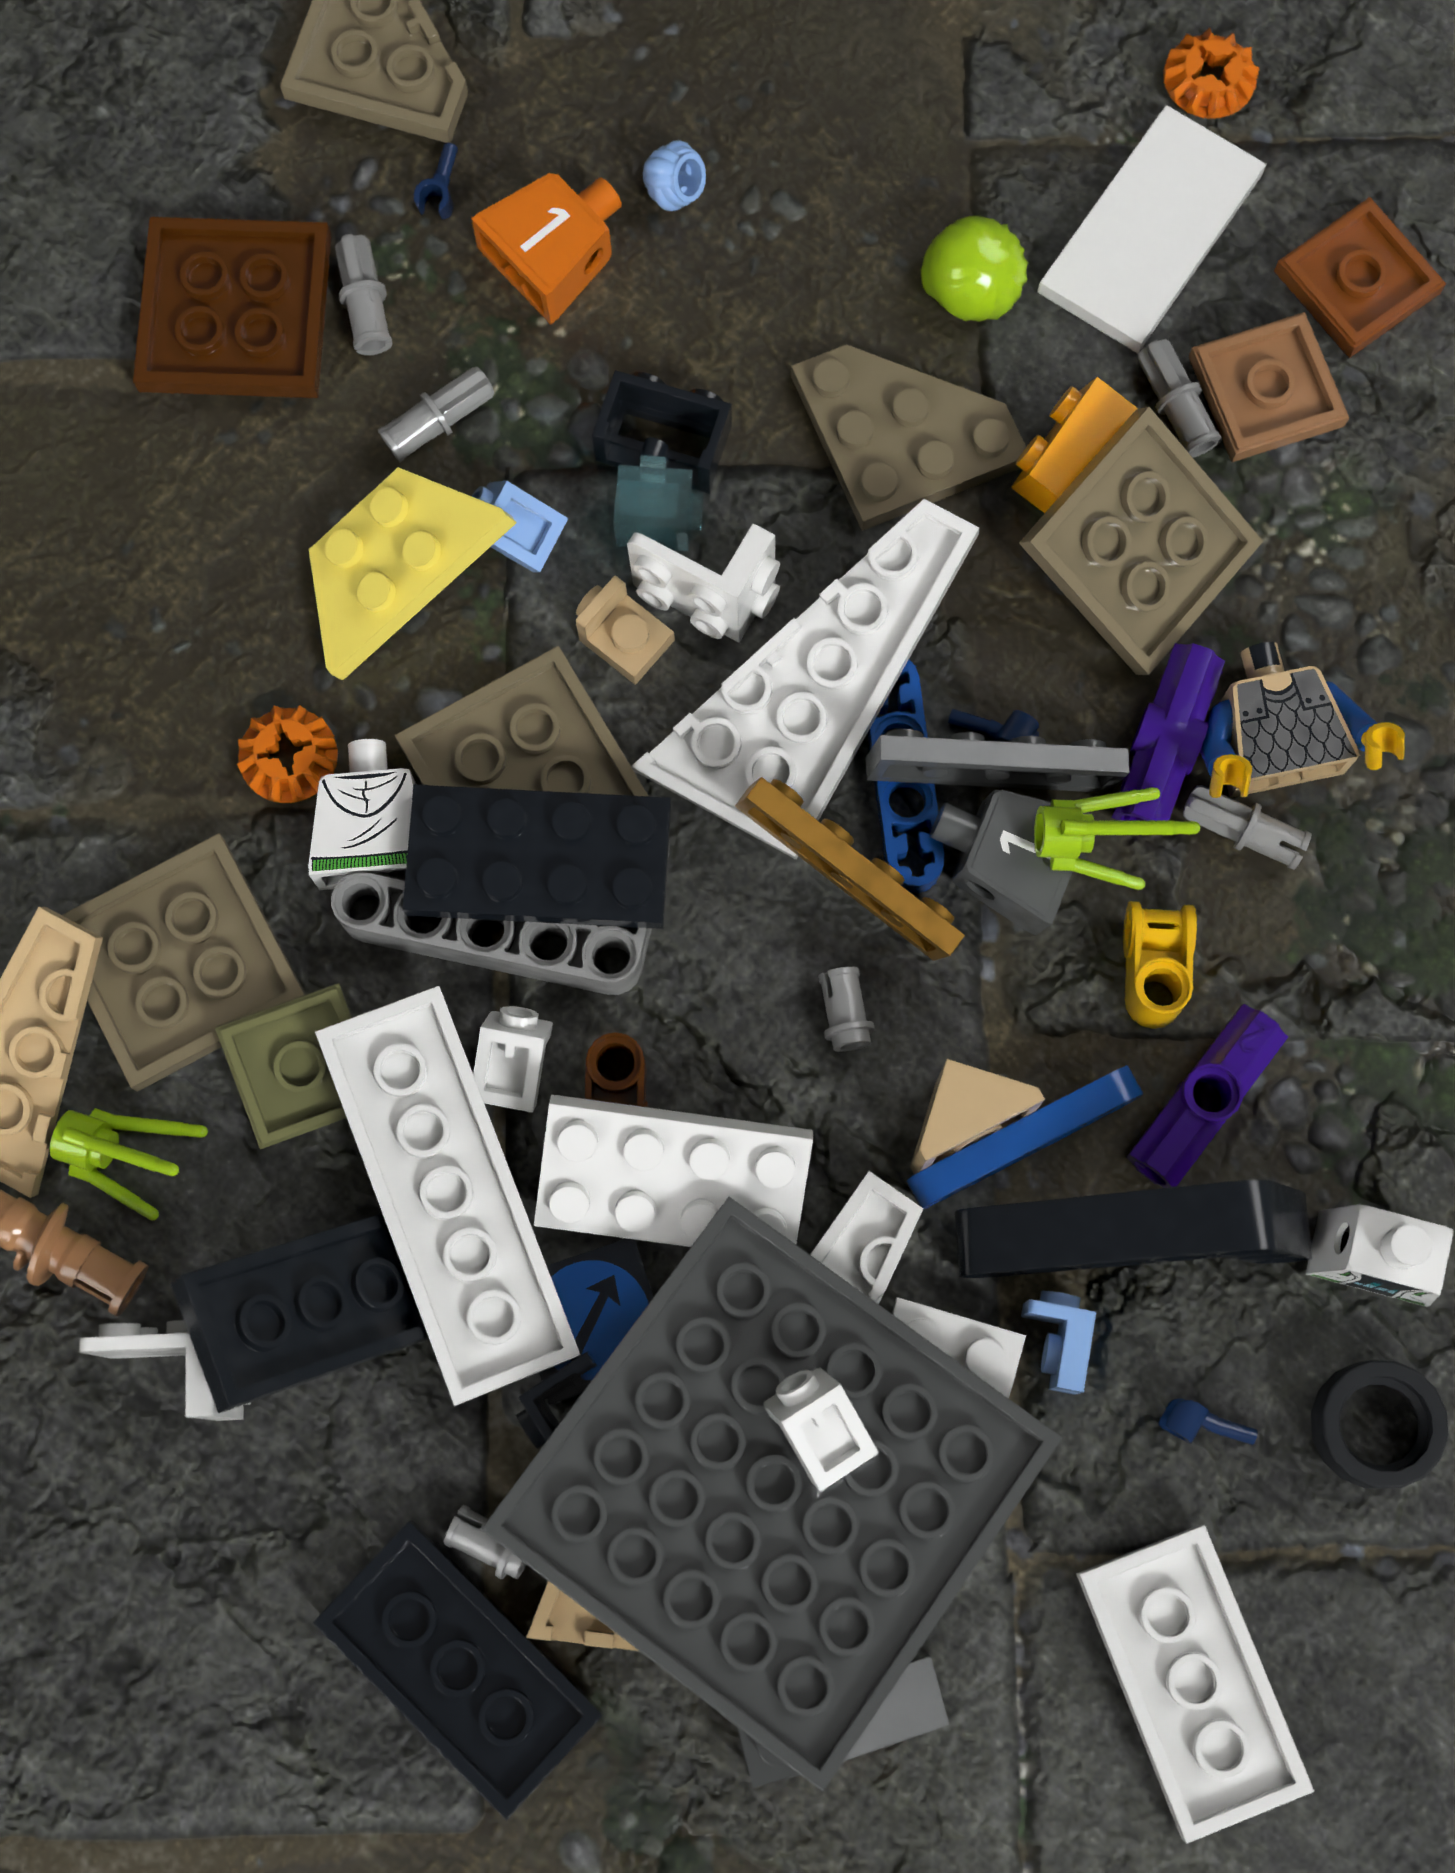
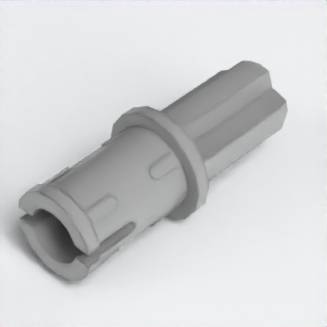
[335,234,393,355]
[1138,339,1222,458]
[378,367,494,462]
[1183,785,1312,870]

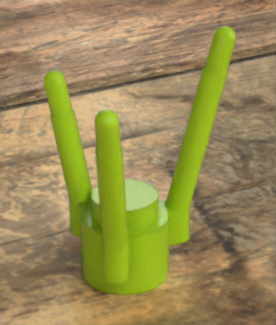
[1034,787,1201,890]
[50,1108,208,1221]

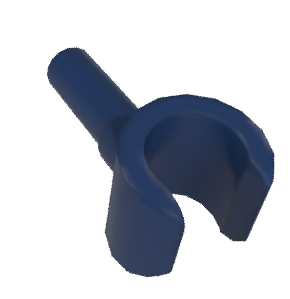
[414,143,458,219]
[948,709,1039,742]
[1158,1398,1257,1445]

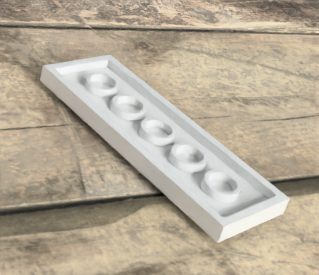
[315,986,580,1406]

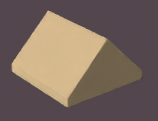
[910,1059,1045,1175]

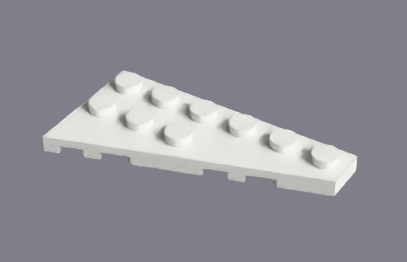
[631,499,979,859]

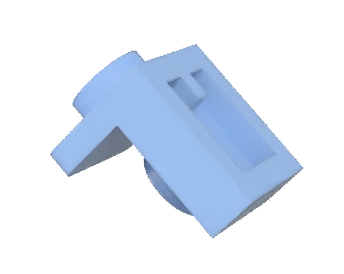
[472,481,568,572]
[1021,1291,1096,1395]

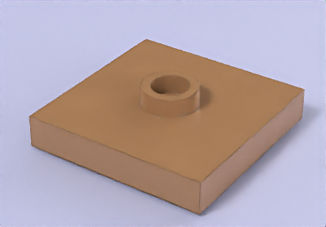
[1189,312,1349,462]

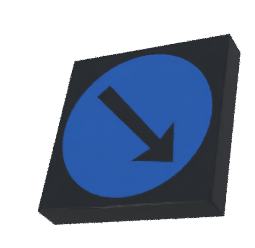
[539,1238,654,1405]

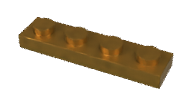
[735,777,965,961]

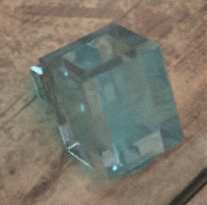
[613,455,704,551]

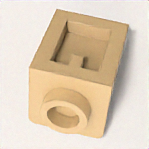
[576,575,675,685]

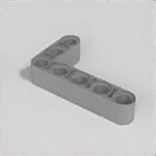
[331,843,670,995]

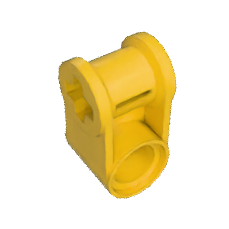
[1123,901,1197,1029]

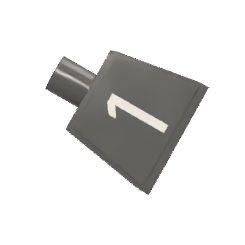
[930,790,1095,935]

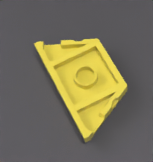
[309,467,517,680]

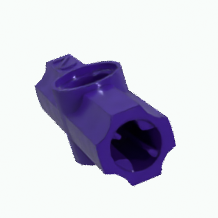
[1111,643,1225,836]
[1126,1004,1288,1188]

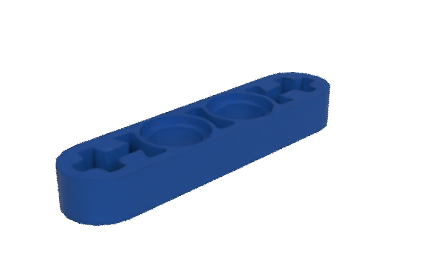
[867,659,944,894]
[906,1065,1144,1210]

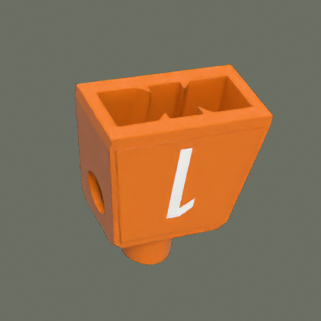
[471,173,622,325]

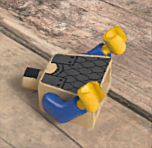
[1200,642,1405,798]

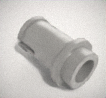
[818,967,875,1052]
[444,1505,527,1579]

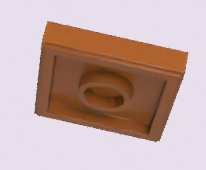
[1274,197,1446,358]

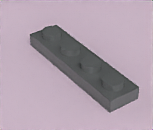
[866,729,1130,793]

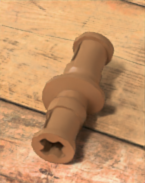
[0,1190,149,1317]

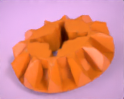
[1164,27,1259,119]
[237,705,338,803]

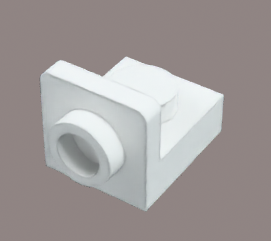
[473,1006,553,1113]
[763,1368,879,1491]

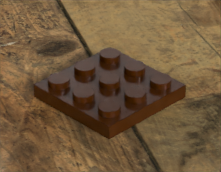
[133,217,332,398]

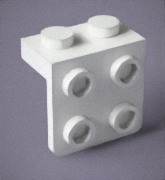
[627,524,780,643]
[79,1320,251,1421]

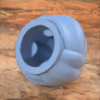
[643,140,706,211]

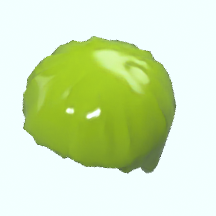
[921,216,1028,322]

